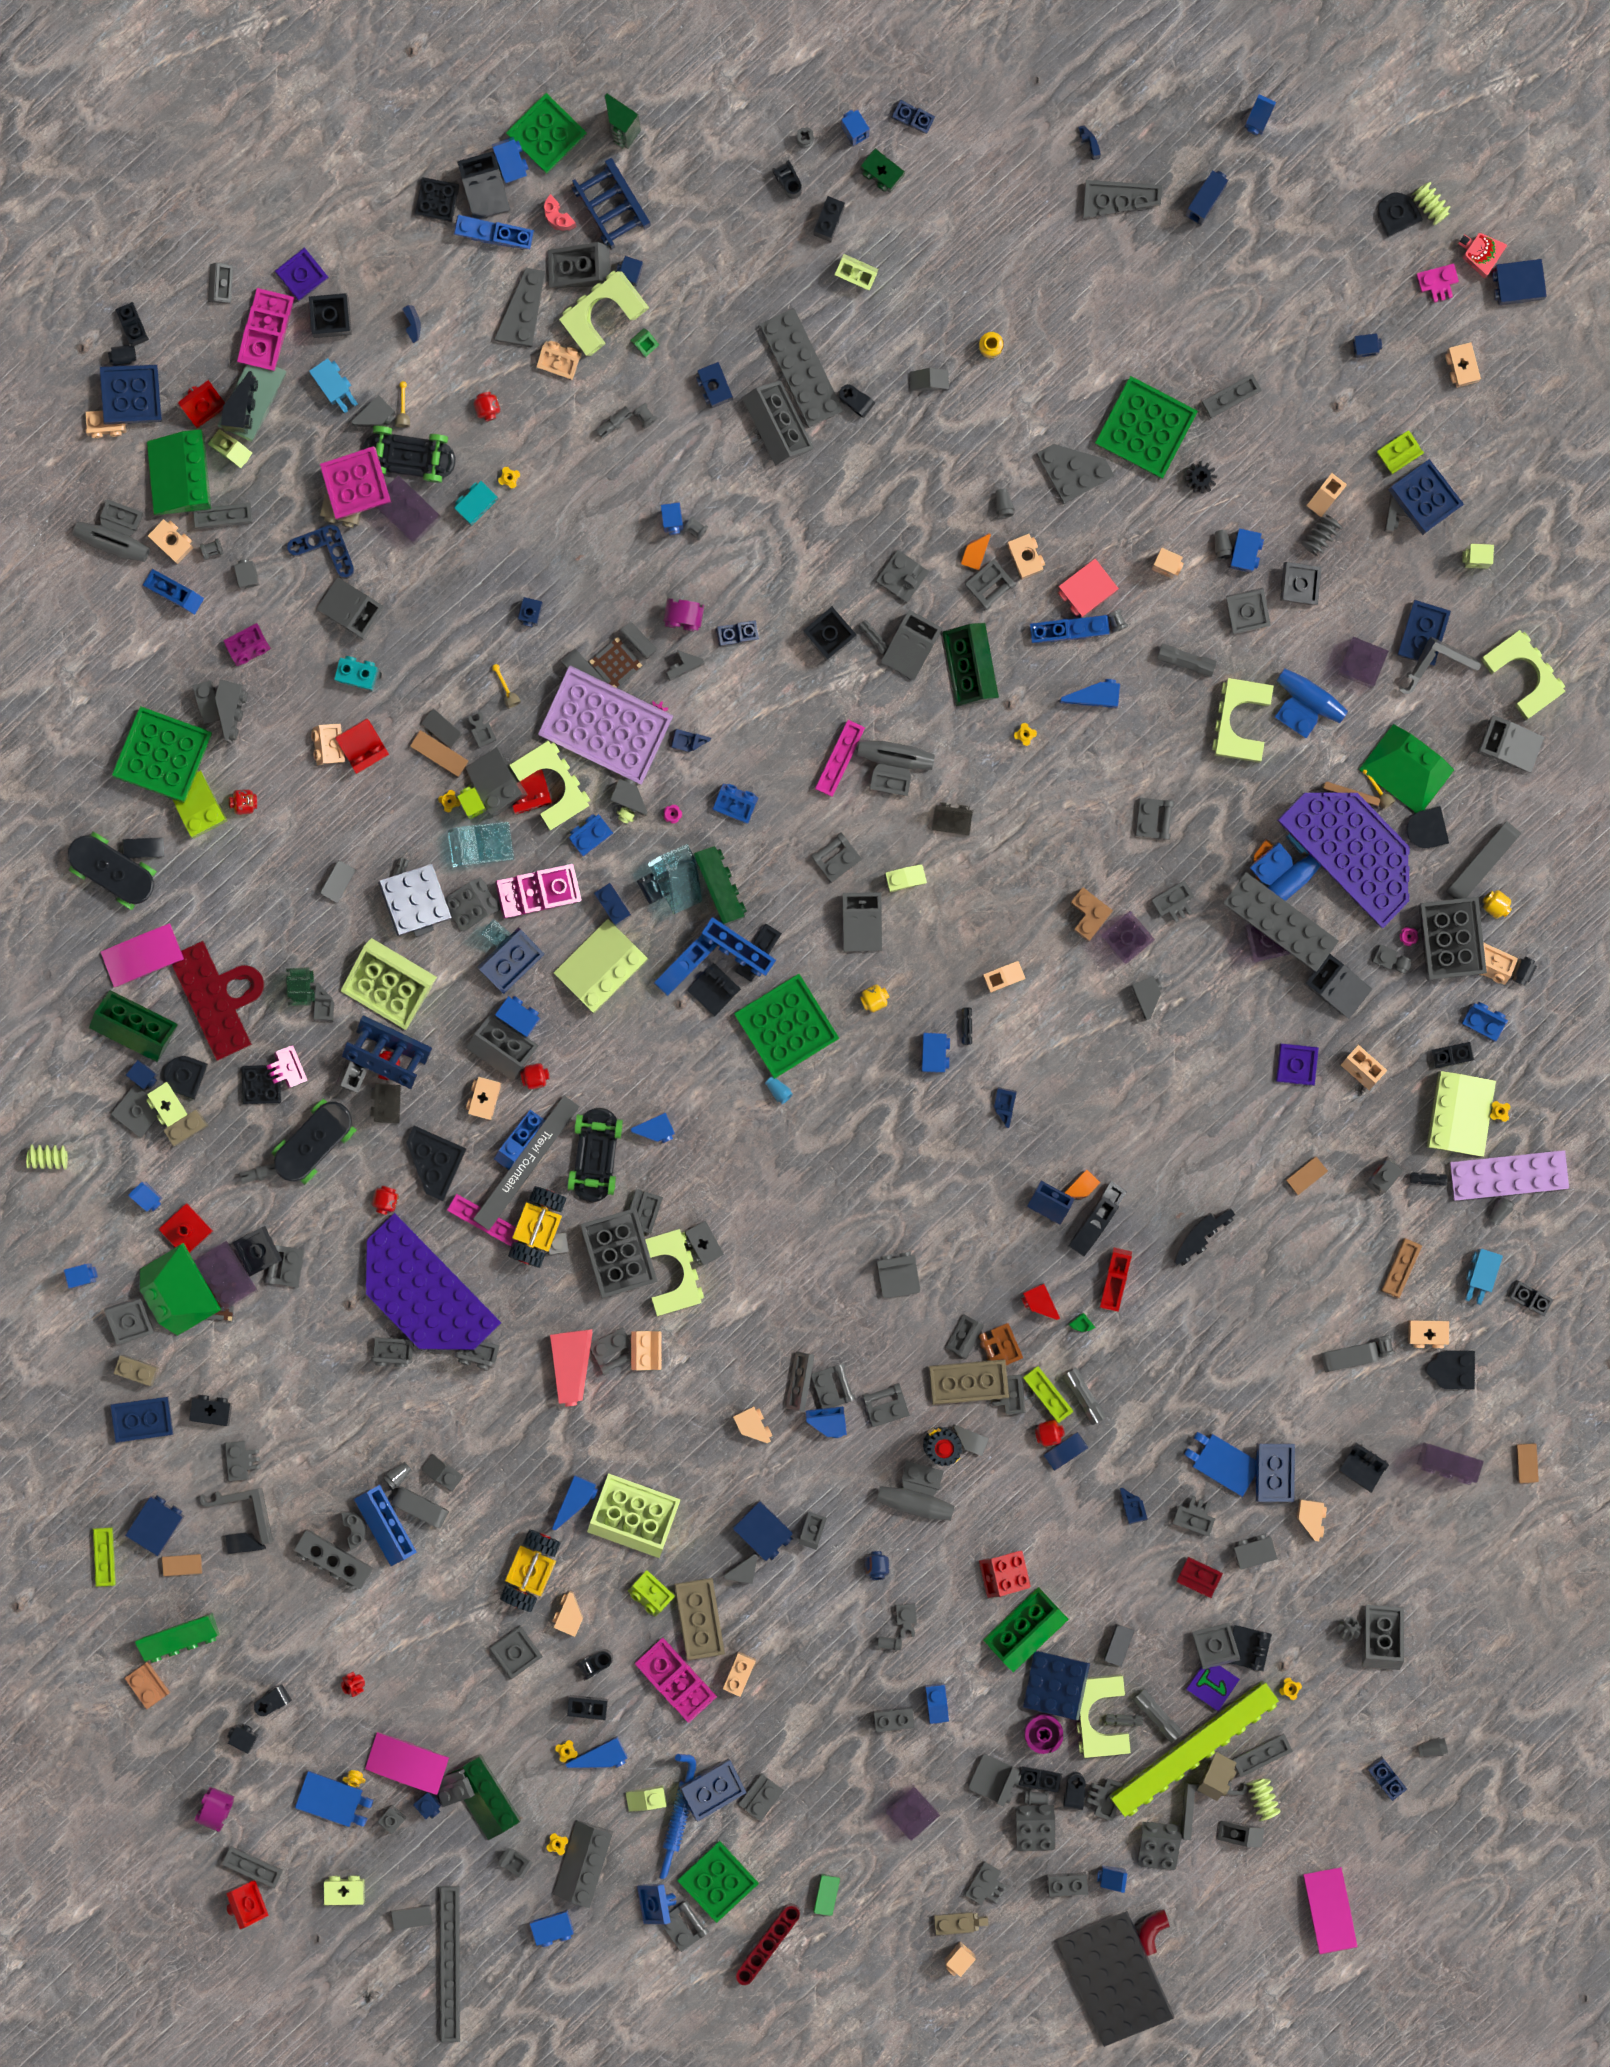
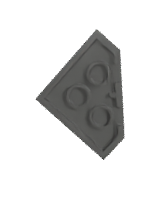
[1037,444,1114,504]

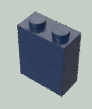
[1185,170,1229,226]
[1492,259,1547,305]
[125,1495,185,1556]
[733,1501,793,1561]

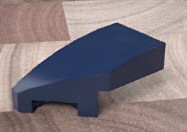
[1078,125,1101,160]
[402,305,421,343]
[670,729,711,752]
[994,1087,1017,1128]
[1120,1488,1148,1525]

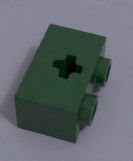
[861,148,905,193]

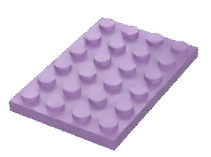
[538,666,673,785]

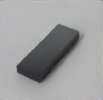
[735,924,782,982]

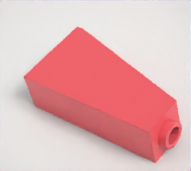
[550,1329,592,1407]

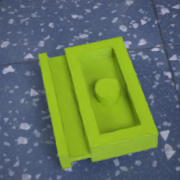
[1376,430,1424,475]

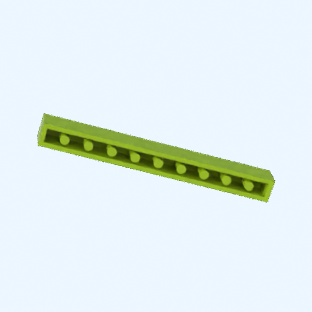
[1109,1680,1279,1817]

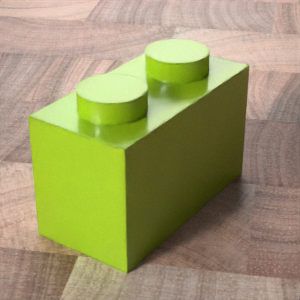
[457,787,487,820]

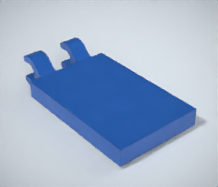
[1184,1432,1256,1497]
[295,1771,374,1827]

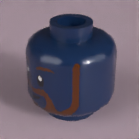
[864,1551,890,1580]

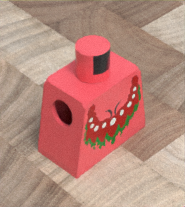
[1458,233,1507,278]

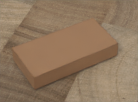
[1286,1156,1328,1195]
[1516,1443,1539,1483]
[162,1554,202,1576]

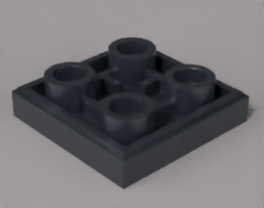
[415,177,460,222]
[242,1065,282,1104]

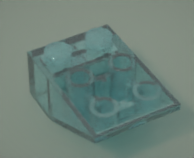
[448,822,514,868]
[648,844,702,914]

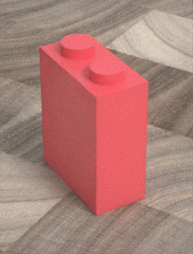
[1058,559,1119,618]

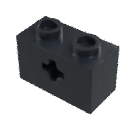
[814,196,845,242]
[189,1394,233,1426]
[567,1695,608,1720]

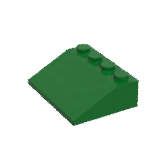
[147,429,211,515]

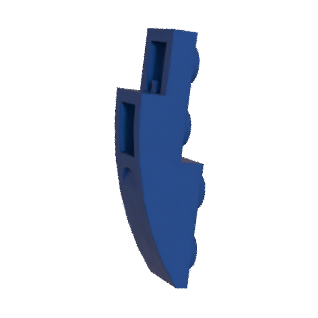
[454,215,534,249]
[1030,615,1110,643]
[654,935,718,996]

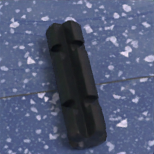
[962,1007,972,1045]
[1410,1172,1448,1186]

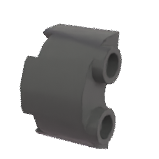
[341,1511,367,1550]

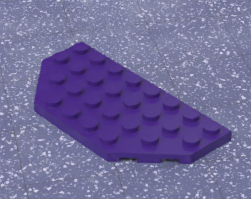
[1277,793,1410,928]
[366,1213,502,1350]

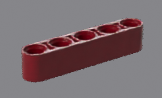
[736,1903,800,1985]

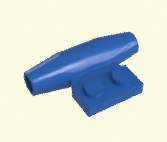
[1275,668,1348,738]
[1249,842,1321,901]

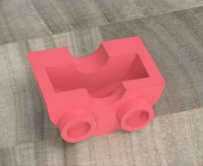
[544,194,576,231]

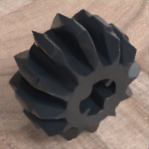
[1185,461,1217,494]

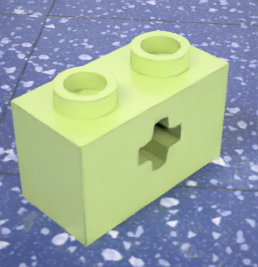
[835,254,878,291]
[1462,544,1494,569]
[146,1082,187,1127]
[324,1875,365,1905]

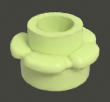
[617,807,635,824]

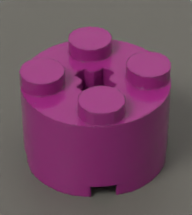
[663,598,705,632]
[1024,1713,1063,1754]
[194,1787,235,1832]

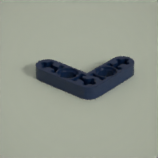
[287,525,354,578]

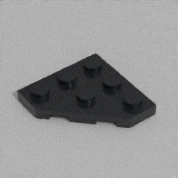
[406,1125,467,1201]

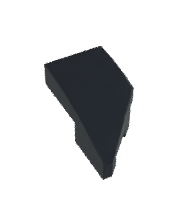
[225,1532,266,1554]

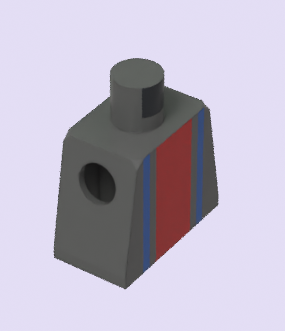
[1365,1156,1403,1196]

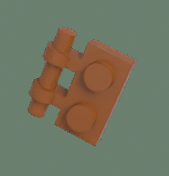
[978,1323,1023,1365]

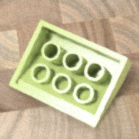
[554,919,648,1013]
[341,938,437,1030]
[1427,1071,1496,1157]
[587,1474,680,1558]

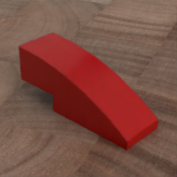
[1100,1247,1132,1312]

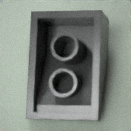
[548,242,610,288]
[466,747,527,816]
[1362,1605,1404,1670]

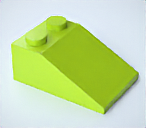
[172,770,227,839]

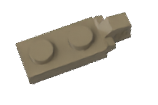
[934,1912,989,1935]

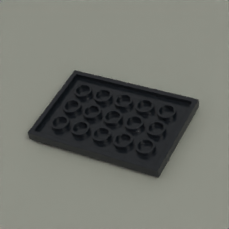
[1056,1911,1175,2047]

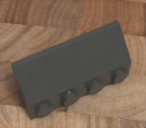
[742,380,814,466]
[554,1820,613,1908]

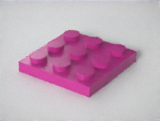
[320,447,391,520]

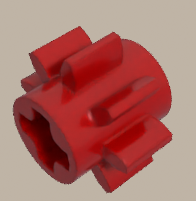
[341,1671,365,1697]

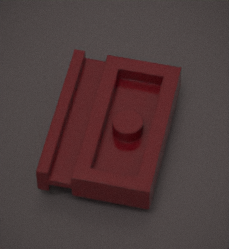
[1176,1556,1223,1598]

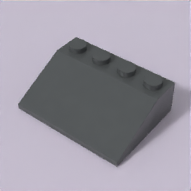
[1418,897,1487,980]
[580,1208,658,1298]

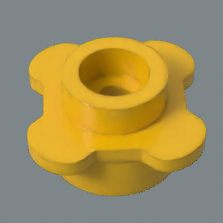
[498,467,520,489]
[1014,723,1037,746]
[438,790,461,813]
[1490,1101,1511,1122]
[1279,1677,1302,1700]
[555,1740,578,1763]
[343,1770,366,1787]
[547,1833,568,1855]

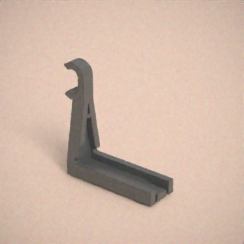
[1399,636,1482,694]
[200,1488,273,1545]
[1181,1781,1248,1840]

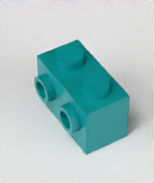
[454,481,498,526]
[334,656,379,691]

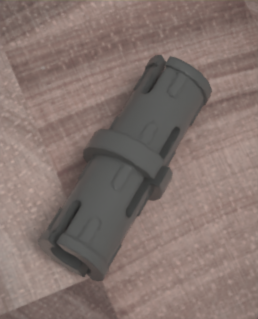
[596,406,633,439]
[240,1164,277,1184]

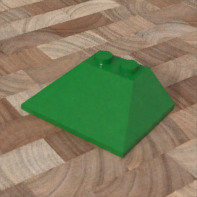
[1359,724,1454,813]
[140,1243,221,1336]

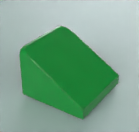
[630,328,659,357]

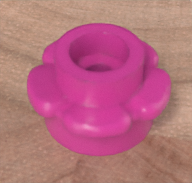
[663,805,682,824]
[1399,927,1418,946]

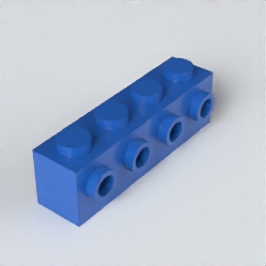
[701,917,776,977]
[354,1485,417,1566]

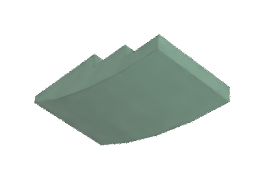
[218,364,287,442]

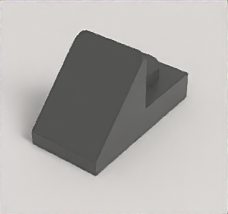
[1384,494,1408,533]
[667,650,705,681]
[422,1454,464,1492]
[798,1512,827,1550]

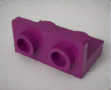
[223,623,271,666]

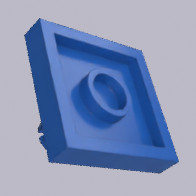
[637,1884,677,1924]

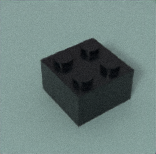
[309,293,352,338]
[803,606,857,662]

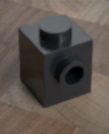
[227,1724,259,1754]

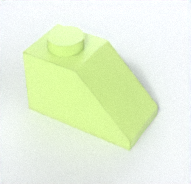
[208,429,252,468]
[885,865,927,893]
[626,1785,667,1812]

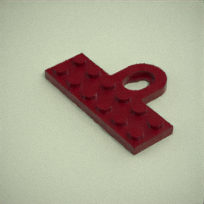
[172,941,265,1061]

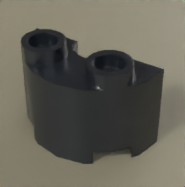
[636,869,679,904]

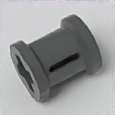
[797,127,814,148]
[633,403,658,429]
[683,516,708,541]
[200,538,224,560]
[1107,609,1128,633]
[1375,1335,1396,1357]

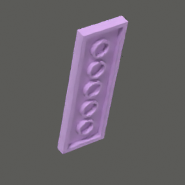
[1450,1150,1569,1201]

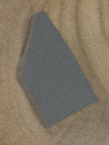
[314,983,335,1022]
[952,1424,989,1456]

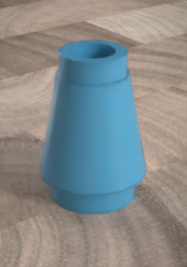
[765,1076,793,1104]

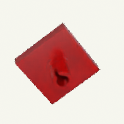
[177,380,225,429]
[159,1203,213,1253]
[226,1880,269,1929]

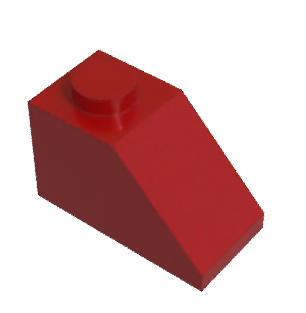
[1021,1283,1060,1320]

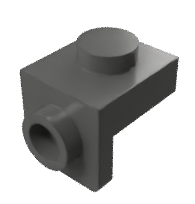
[498,1848,533,1879]

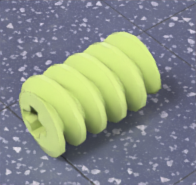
[1411,182,1450,226]
[26,1144,68,1170]
[1246,1778,1281,1821]

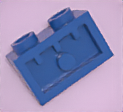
[713,784,758,824]
[569,814,613,857]
[1462,1002,1508,1042]

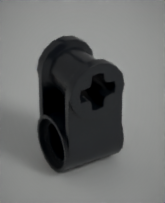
[772,160,802,199]
[839,384,875,418]
[575,1649,613,1681]
[254,1684,292,1716]
[1063,1771,1086,1810]

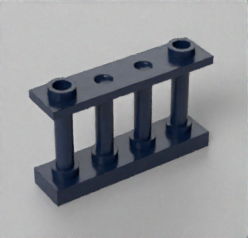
[571,157,651,249]
[342,1015,432,1089]

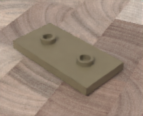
[929,1359,1009,1405]
[674,1578,725,1661]

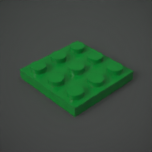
[506,93,587,174]
[677,1840,759,1923]

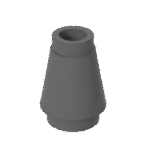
[996,488,1015,518]
[1215,530,1234,559]
[1489,1196,1515,1225]
[383,1462,412,1490]
[1418,1737,1448,1757]

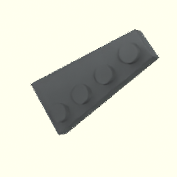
[1083,180,1162,219]
[494,268,545,347]

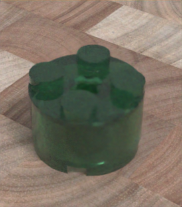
[286,967,315,1007]

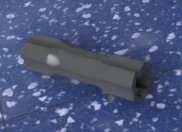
[1157,643,1217,677]
[1062,1367,1106,1425]
[1132,1689,1183,1743]

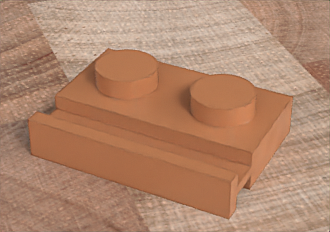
[125,1662,170,1709]

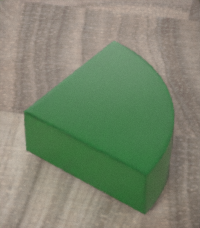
[1069,1313,1096,1332]

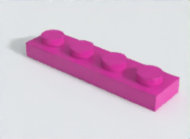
[815,720,865,797]
[447,1194,518,1246]

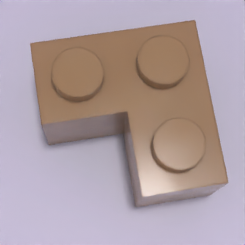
[1070,887,1113,942]

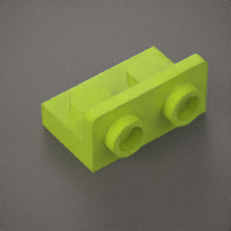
[628,1570,675,1617]

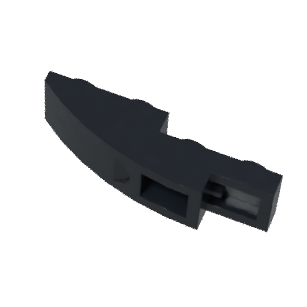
[1068,1181,1127,1257]
[1174,1208,1236,1266]

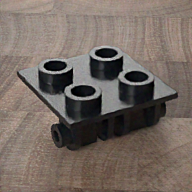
[687,963,741,1017]
[1339,1442,1389,1493]
[1230,1625,1272,1671]

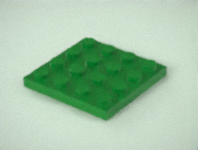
[1095,376,1198,479]
[112,706,212,803]
[734,974,840,1079]

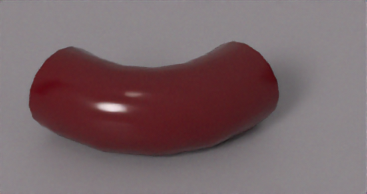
[1137,1909,1170,1956]

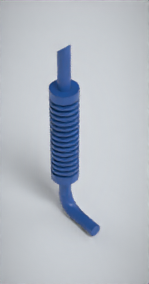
[659,1754,696,1879]

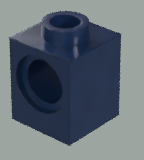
[1353,333,1382,358]
[126,1060,158,1090]

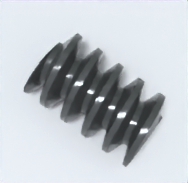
[1302,514,1343,557]

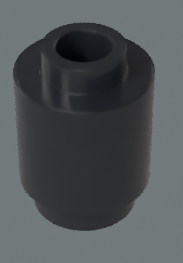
[108,345,137,366]
[1512,956,1537,986]

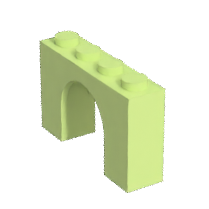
[559,271,649,356]
[1481,630,1565,720]
[1212,678,1274,763]
[510,741,590,830]
[645,1229,704,1316]
[1077,1674,1131,1758]

